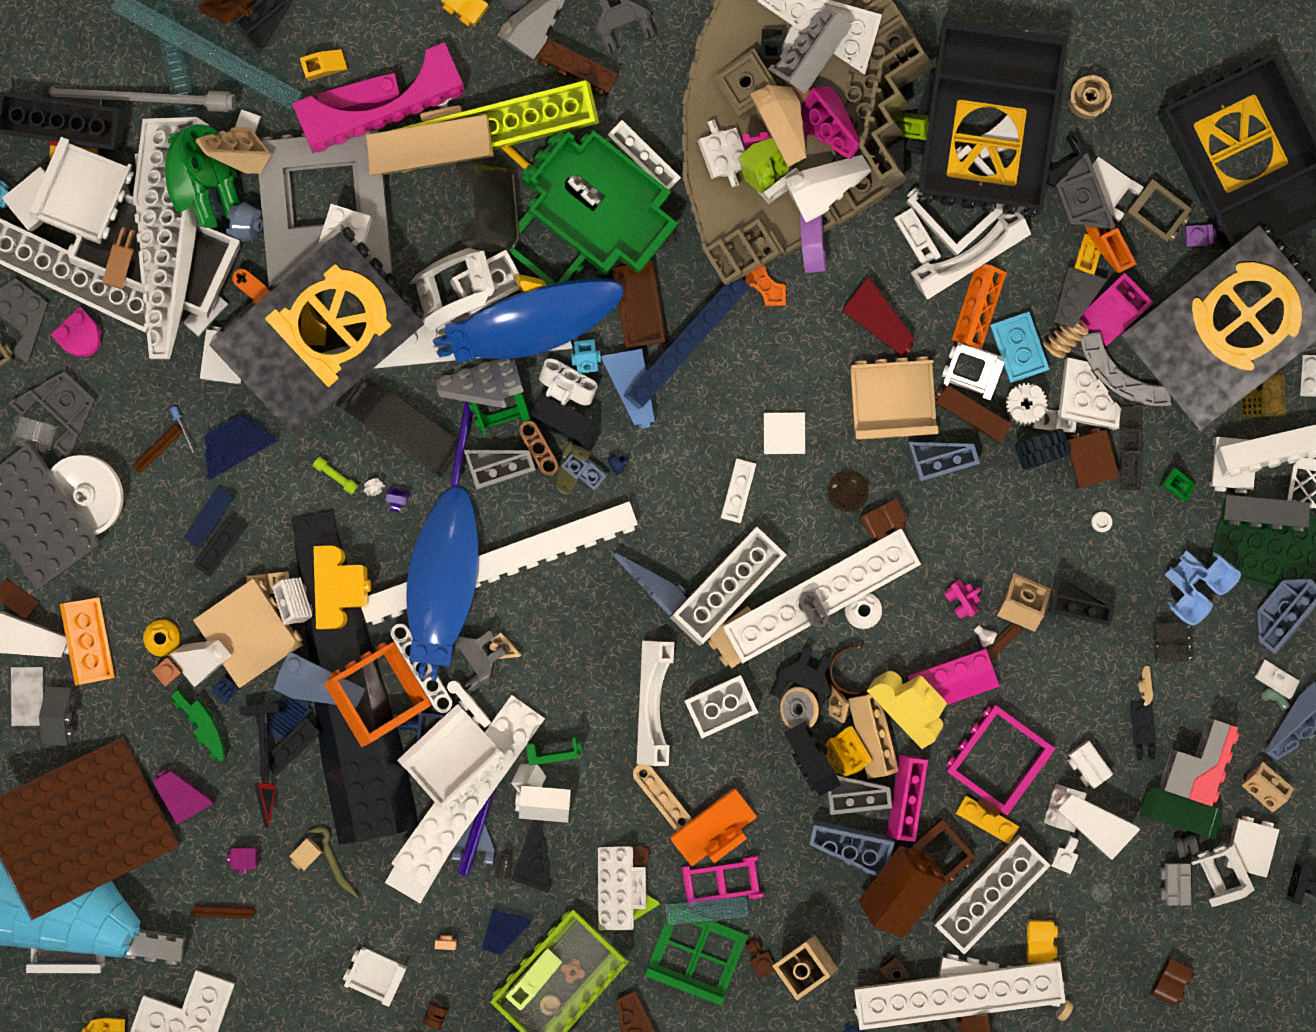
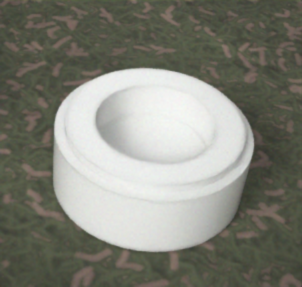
[1091,512,1112,532]

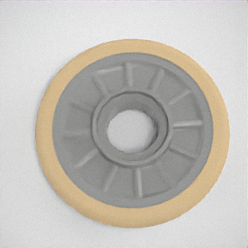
[780,687,819,729]

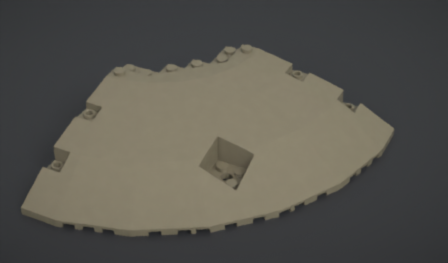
[682,0,934,285]

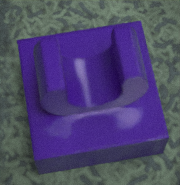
[385,487,410,512]

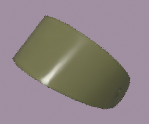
[556,441,591,494]

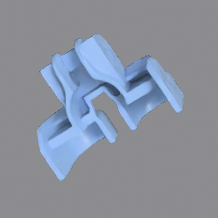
[1165,551,1241,626]

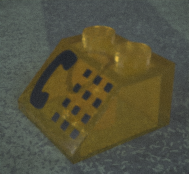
[1240,375,1286,418]

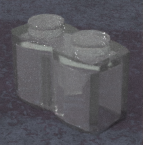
[10,415,59,453]

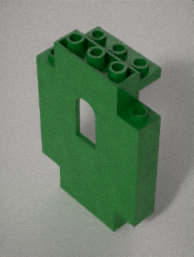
[521,130,678,275]

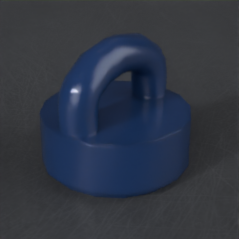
[607,454,629,475]

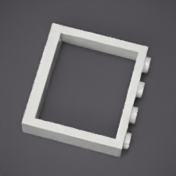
[906,145,1003,256]

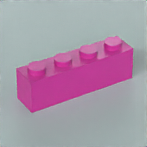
[886,755,928,842]

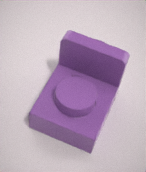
[1185,224,1217,247]

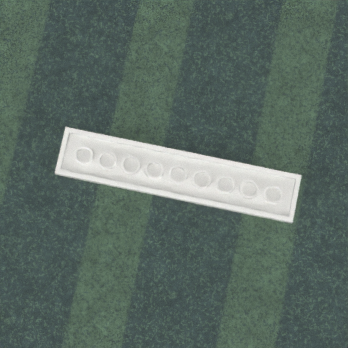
[722,529,921,663]
[391,695,545,888]
[854,961,1065,1030]

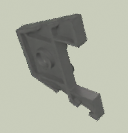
[0,278,49,363]
[8,371,96,458]

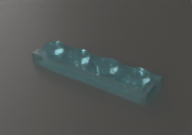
[664,897,749,927]

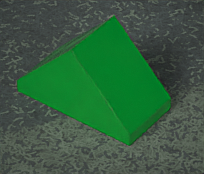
[1159,468,1196,502]

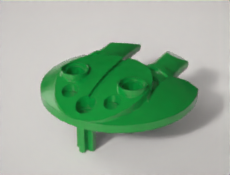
[165,124,240,228]

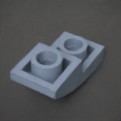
[561,453,608,491]

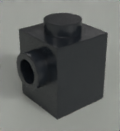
[761,29,782,60]

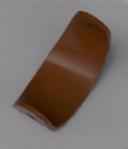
[829,646,868,694]

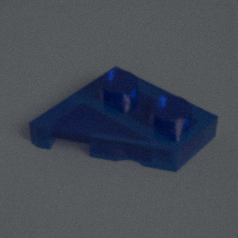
[481,909,531,955]

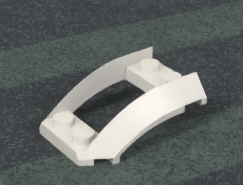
[409,248,495,331]

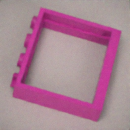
[946,704,1055,815]

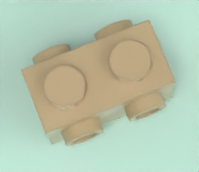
[1242,762,1294,812]

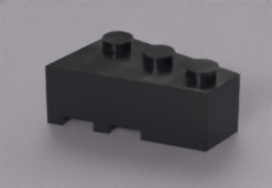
[529,394,601,451]
[1047,572,1115,626]

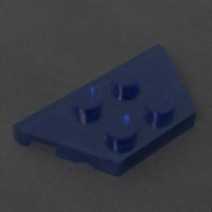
[204,415,278,481]

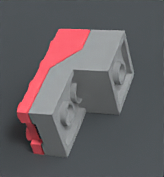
[1158,718,1239,806]

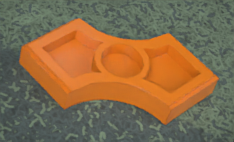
[744,266,786,306]

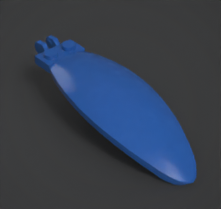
[433,278,624,363]
[406,486,479,681]

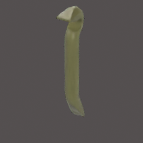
[308,826,359,898]

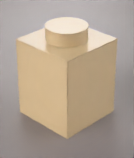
[290,837,323,870]

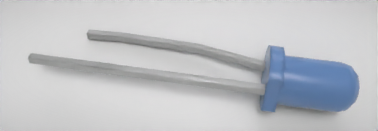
[170,406,194,453]

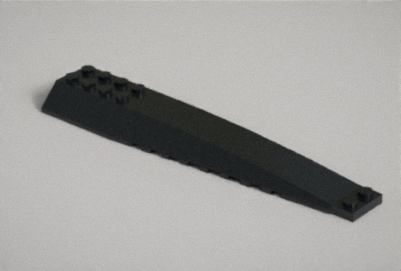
[291,511,419,845]

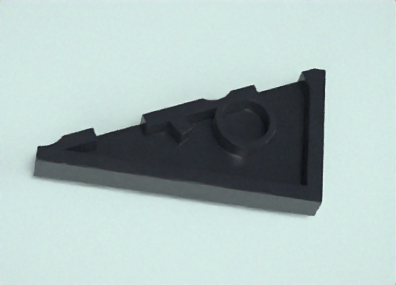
[511,819,550,893]

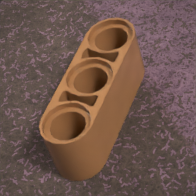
[519,421,559,476]

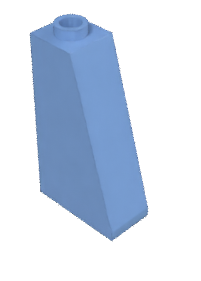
[601,349,655,429]

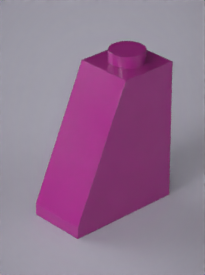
[152,769,215,824]

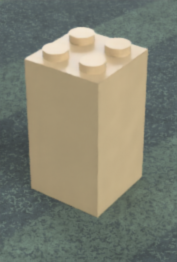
[773,935,838,1000]

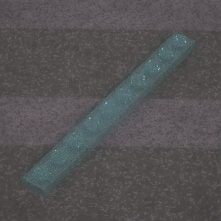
[110,0,302,112]

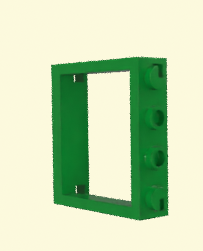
[501,210,586,285]

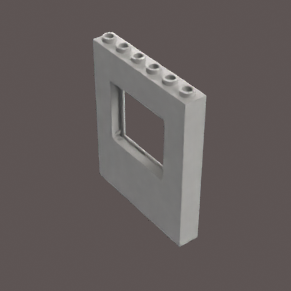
[259,129,393,287]

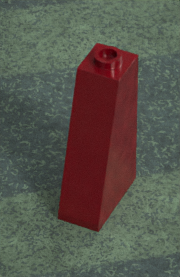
[842,278,914,356]

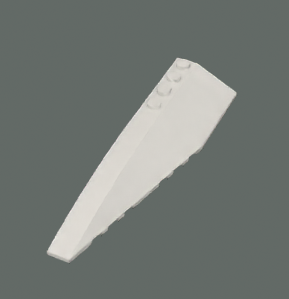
[133,117,209,359]

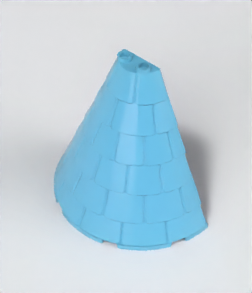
[0,861,141,958]

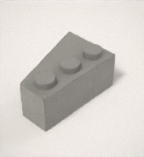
[464,450,536,490]
[827,775,892,815]

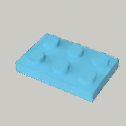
[990,312,1050,383]

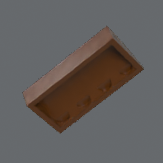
[612,260,669,349]

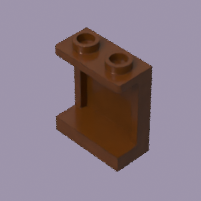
[1067,427,1119,489]

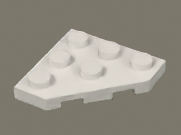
[1058,358,1121,430]

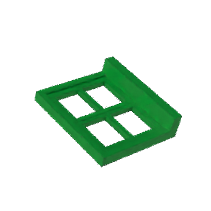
[645,905,748,1006]

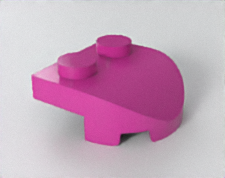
[50,307,102,358]

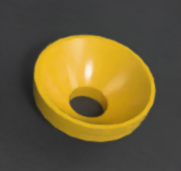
[143,619,181,657]

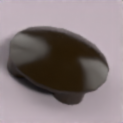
[828,471,869,512]

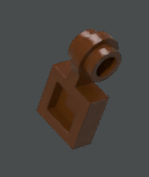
[746,939,775,979]

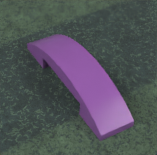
[800,213,826,273]

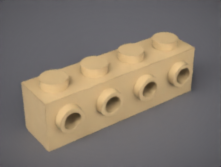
[848,693,899,779]

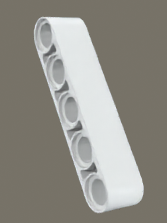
[391,624,453,713]

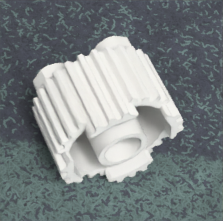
[1006,383,1048,427]

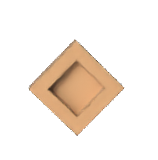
[435,935,457,950]

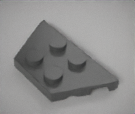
[1055,153,1116,229]

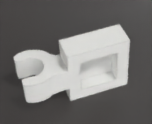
[1051,836,1079,874]

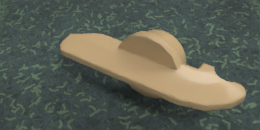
[1138,666,1153,706]

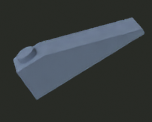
[613,553,687,616]

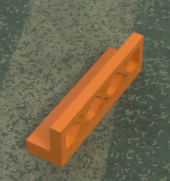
[952,264,1007,350]

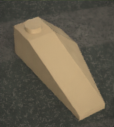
[750,85,807,167]
[196,127,271,174]

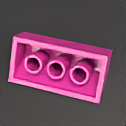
[908,648,1000,705]

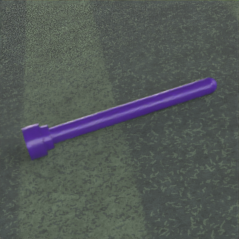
[450,401,471,487]

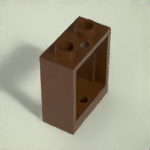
[911,818,975,883]

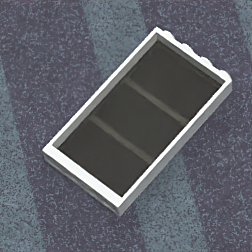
[67,194,241,319]

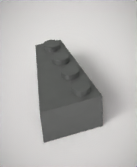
[1224,495,1312,531]

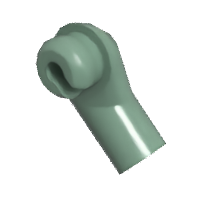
[1261,687,1291,710]

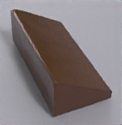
[0,579,40,619]

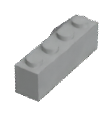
[768,7,852,94]
[124,929,186,965]

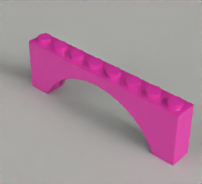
[292,42,465,153]

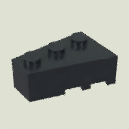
[232,0,293,54]
[784,721,841,797]

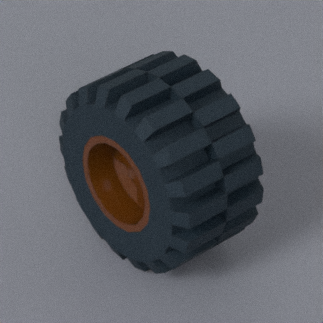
[1014,429,1071,470]

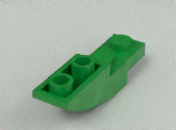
[171,690,226,762]

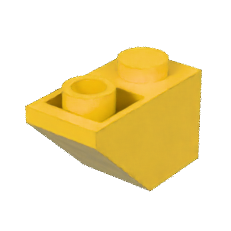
[300,49,348,81]

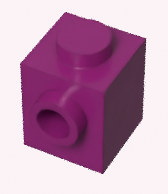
[227,847,258,873]

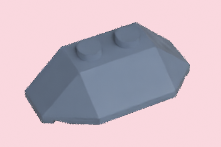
[1257,579,1316,654]

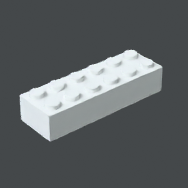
[669,527,786,646]
[932,835,1051,954]

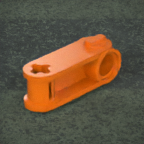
[232,269,268,300]

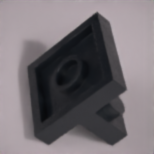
[1285,859,1316,905]

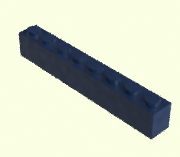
[623,278,751,409]

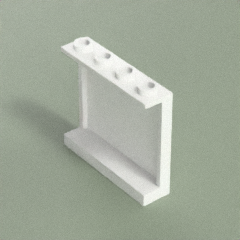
[29,137,134,244]
[397,704,508,815]

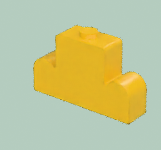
[314,546,371,630]

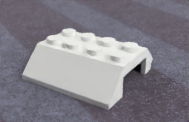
[568,120,681,206]

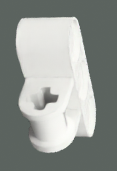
[539,358,598,406]

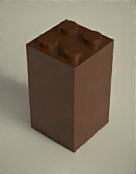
[858,846,947,938]

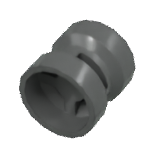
[1173,833,1199,858]

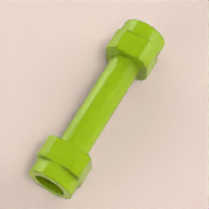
[312,456,359,495]

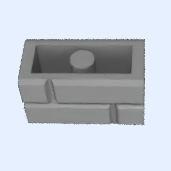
[1160,862,1191,905]

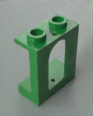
[468,392,531,435]
[526,736,583,766]

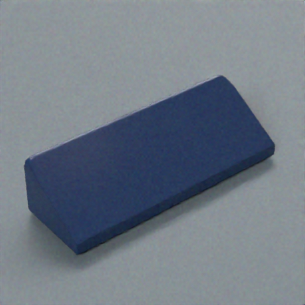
[184,486,235,548]

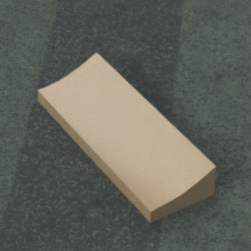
[366,115,494,176]

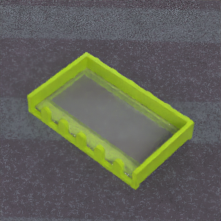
[490,910,630,1032]

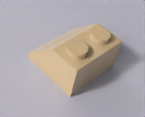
[997,573,1051,632]

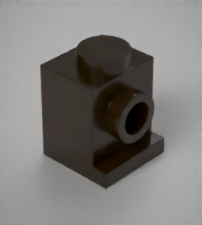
[878,955,911,983]

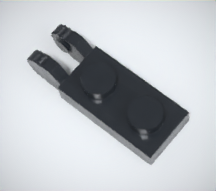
[1130,702,1155,761]

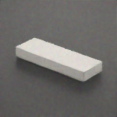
[721,459,756,523]

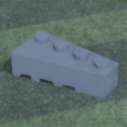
[809,820,895,876]

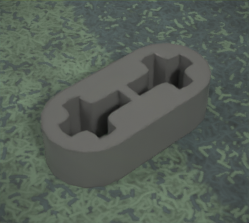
[798,591,828,628]

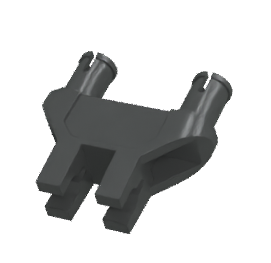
[595,0,656,55]
[452,628,510,694]

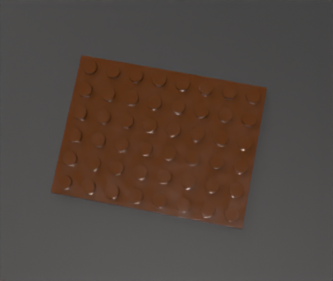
[0,737,180,921]

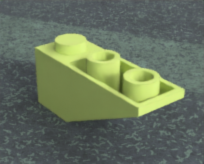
[505,948,562,1011]

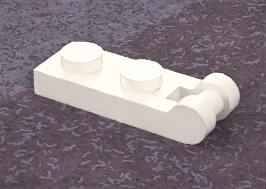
[894,208,941,266]
[447,680,492,728]

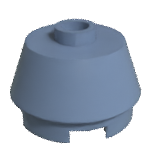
[226,202,263,243]

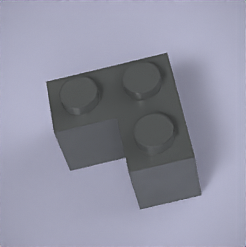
[39,686,75,746]

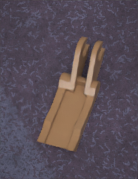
[102,227,135,290]

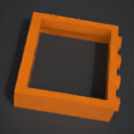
[324,642,432,747]

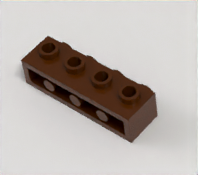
[536,38,618,96]

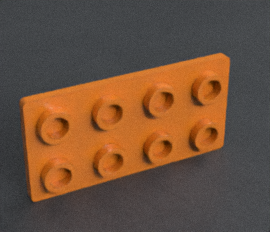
[670,788,757,866]

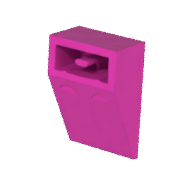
[1080,273,1153,347]

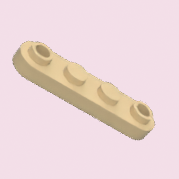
[633,764,692,831]

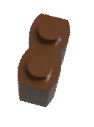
[859,498,908,541]
[1150,956,1194,1006]

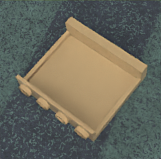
[850,357,938,440]
[193,577,303,688]

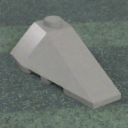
[497,0,565,59]

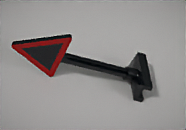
[239,704,286,828]

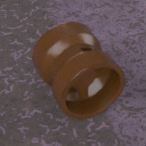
[422,1003,448,1030]

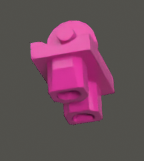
[944,579,981,618]

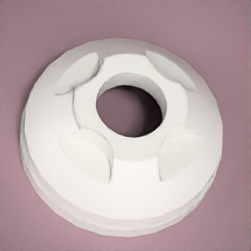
[845,593,882,629]

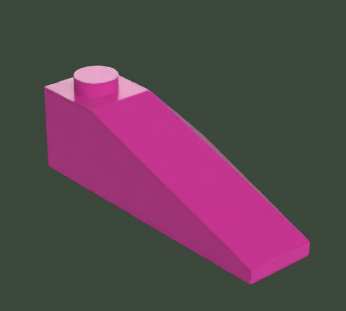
[317,73,401,111]
[801,87,860,159]

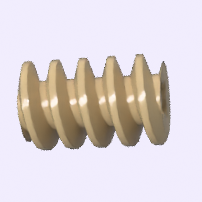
[1043,319,1089,358]

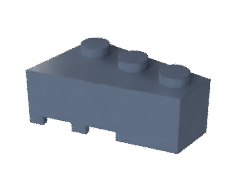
[907,442,980,482]

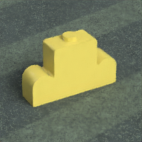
[867,671,947,749]

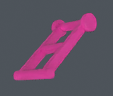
[682,855,765,908]

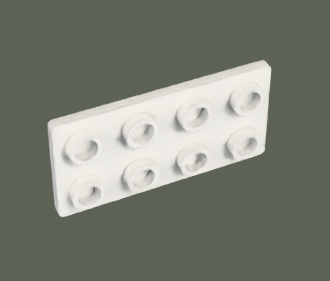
[598,846,646,930]

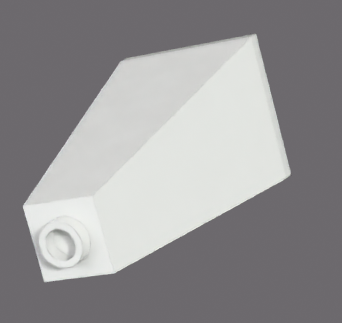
[0,611,69,657]
[1055,792,1140,860]

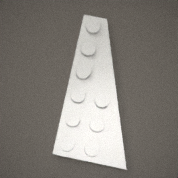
[758,0,882,75]

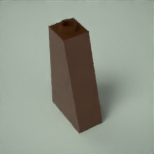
[934,385,1012,443]

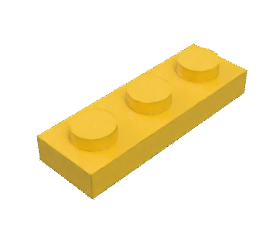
[955,795,1019,844]

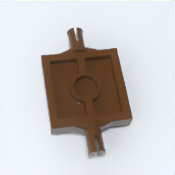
[198,0,256,24]

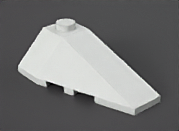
[784,155,871,222]

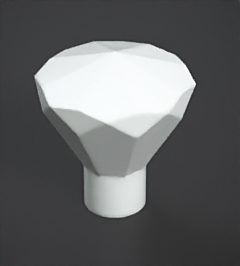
[974,625,997,648]

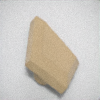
[486,632,521,659]
[828,684,849,723]

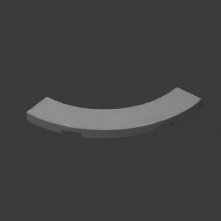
[1081,332,1172,406]

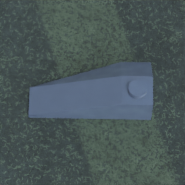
[274,652,366,708]
[1265,682,1316,760]

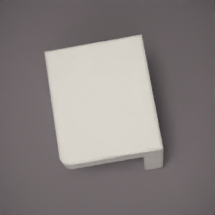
[511,764,546,793]

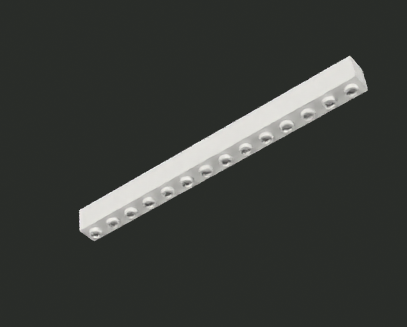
[361,502,638,625]

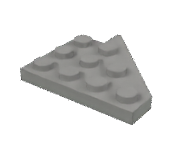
[435,358,524,408]

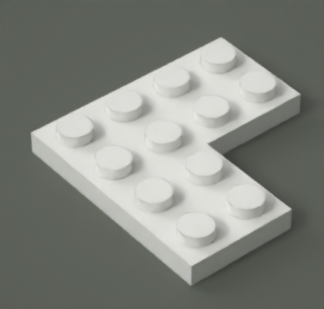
[130,970,235,1032]

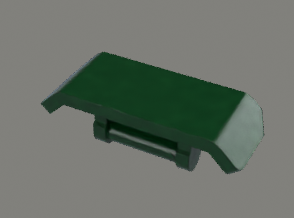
[1140,787,1222,840]

